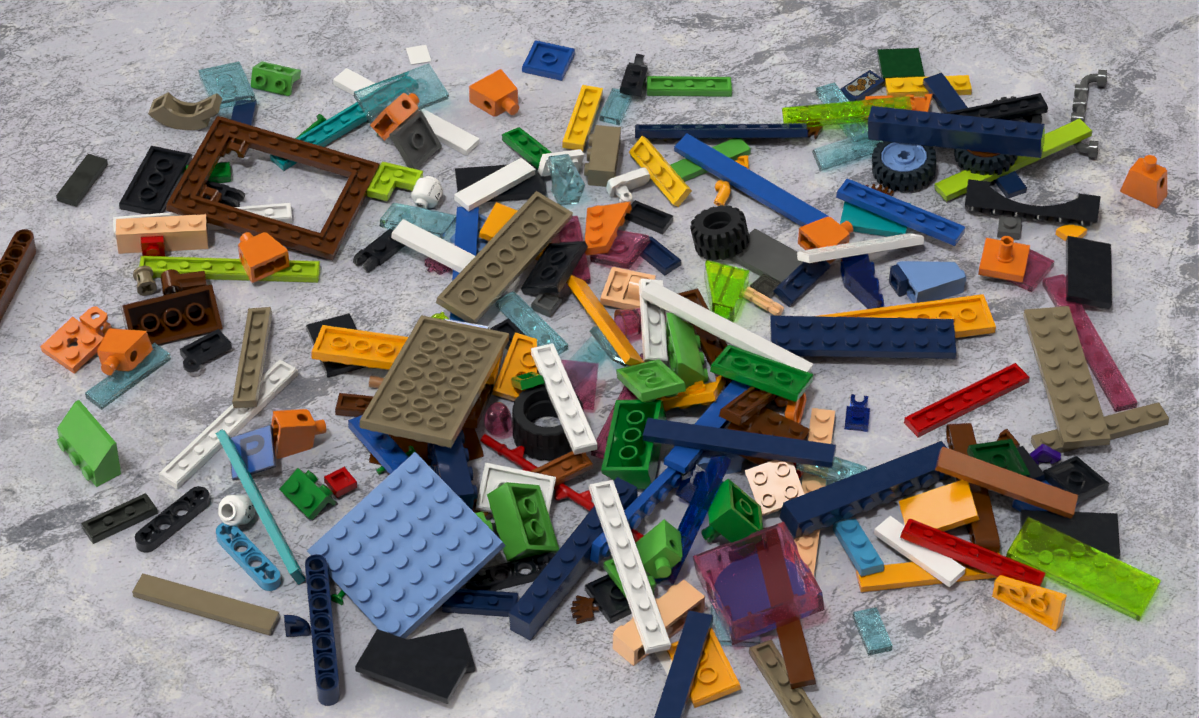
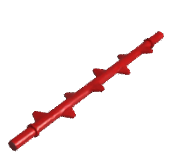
[480,434,644,543]

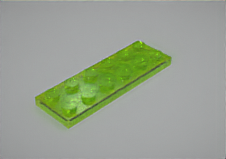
[1006,517,1161,622]

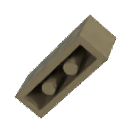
[584,125,621,187]

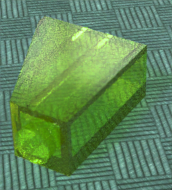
[704,260,750,323]

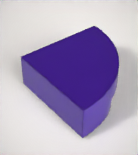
[1030,444,1061,465]

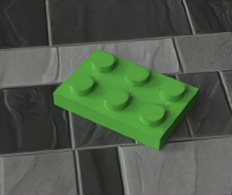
[616,359,686,402]

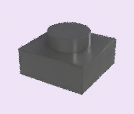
[997,216,1022,240]

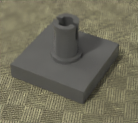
[389,110,442,169]

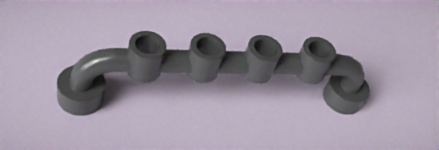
[1071,69,1107,158]

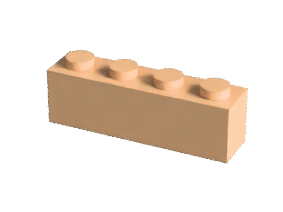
[116,214,208,254]
[613,580,705,666]

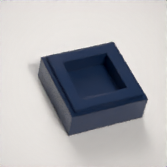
[889,264,908,297]

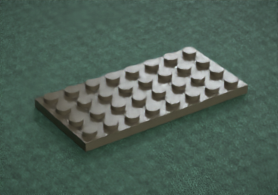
[360,315,509,448]

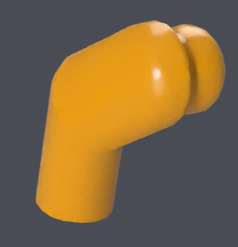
[714,180,731,206]

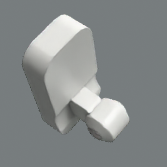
[606,167,650,203]

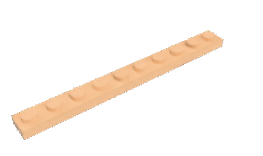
[791,408,835,599]

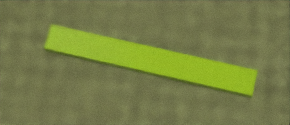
[934,118,1092,202]
[139,256,320,283]

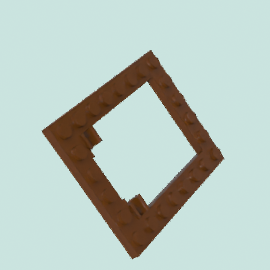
[166,116,380,261]

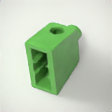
[635,519,682,579]

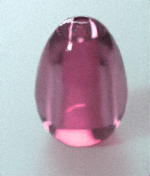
[484,402,512,437]

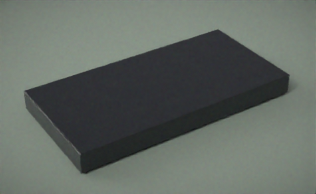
[119,145,192,214]
[455,163,546,202]
[1066,236,1112,309]
[1020,510,1120,559]
[355,629,469,704]

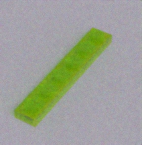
[782,96,912,127]

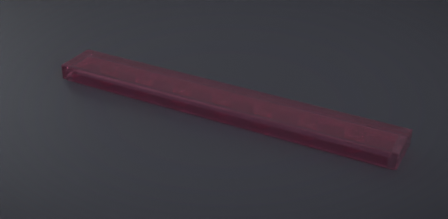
[1042,274,1138,412]

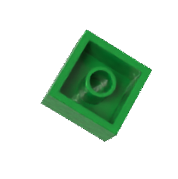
[701,478,764,552]

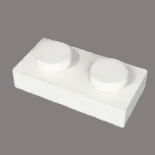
[538,149,584,177]

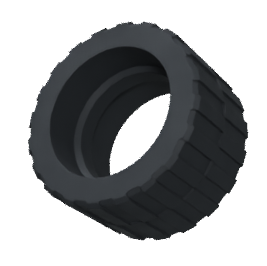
[512,384,584,461]

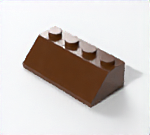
[120,284,223,346]

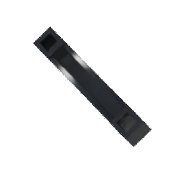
[965,179,1101,226]

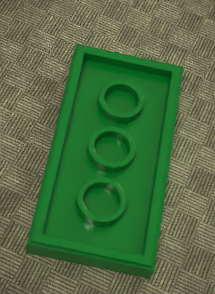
[710,345,814,402]

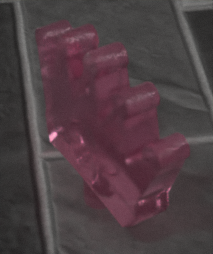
[425,257,453,275]

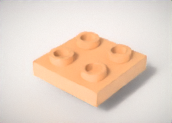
[600,267,656,313]
[745,460,804,516]

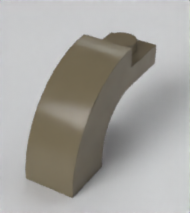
[148,92,223,130]

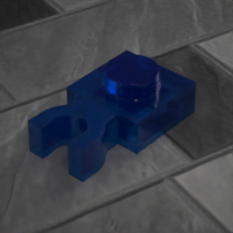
[844,394,870,432]

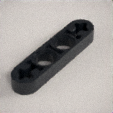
[135,486,210,553]
[467,553,555,591]

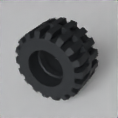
[690,205,750,261]

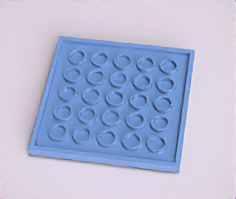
[307,452,506,639]

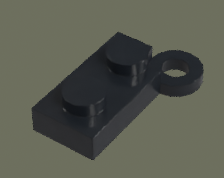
[180,329,232,372]

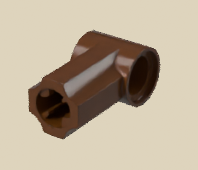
[160,269,207,295]

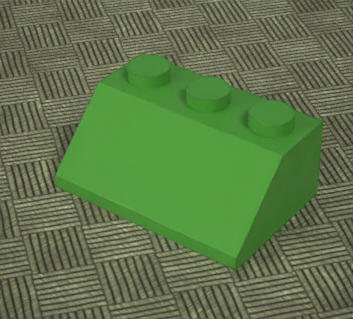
[666,313,708,389]
[57,400,121,487]
[487,482,559,561]

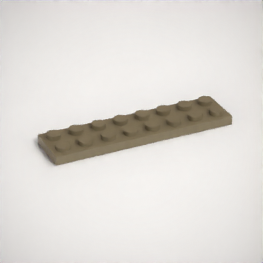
[436,191,573,324]
[1023,306,1111,449]

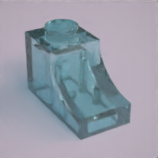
[547,154,585,206]

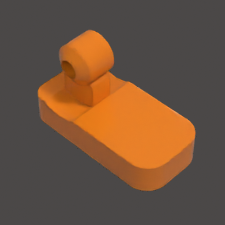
[774,392,806,423]

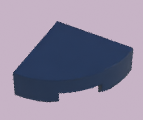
[284,615,311,637]

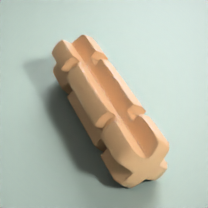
[743,287,784,316]

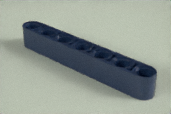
[305,554,340,706]

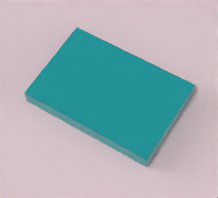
[840,201,911,237]

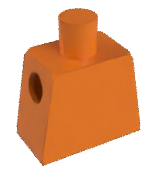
[469,69,519,116]
[370,93,420,141]
[1120,155,1167,209]
[798,217,853,264]
[238,232,290,283]
[97,328,153,375]
[271,409,327,459]

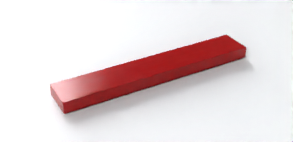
[904,363,1030,438]
[900,518,1046,587]

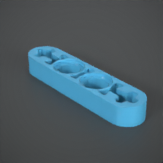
[216,523,281,591]

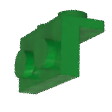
[279,468,337,520]

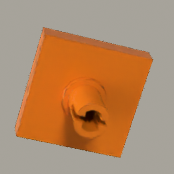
[978,236,1030,283]

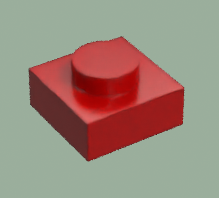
[141,236,165,257]
[324,466,357,498]

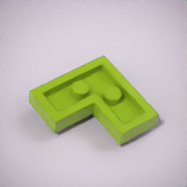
[367,161,423,201]

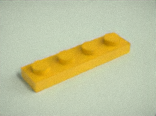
[885,75,972,98]
[562,85,603,151]
[629,136,692,207]

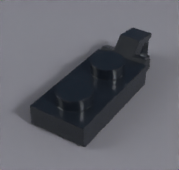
[620,54,648,97]

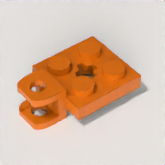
[40,306,112,374]

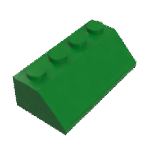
[601,400,667,489]

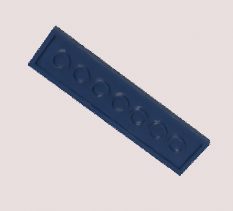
[770,315,956,359]

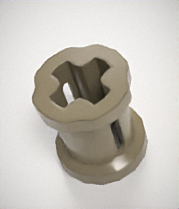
[133,266,157,296]

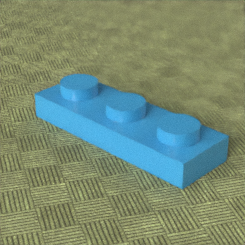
[833,518,884,577]

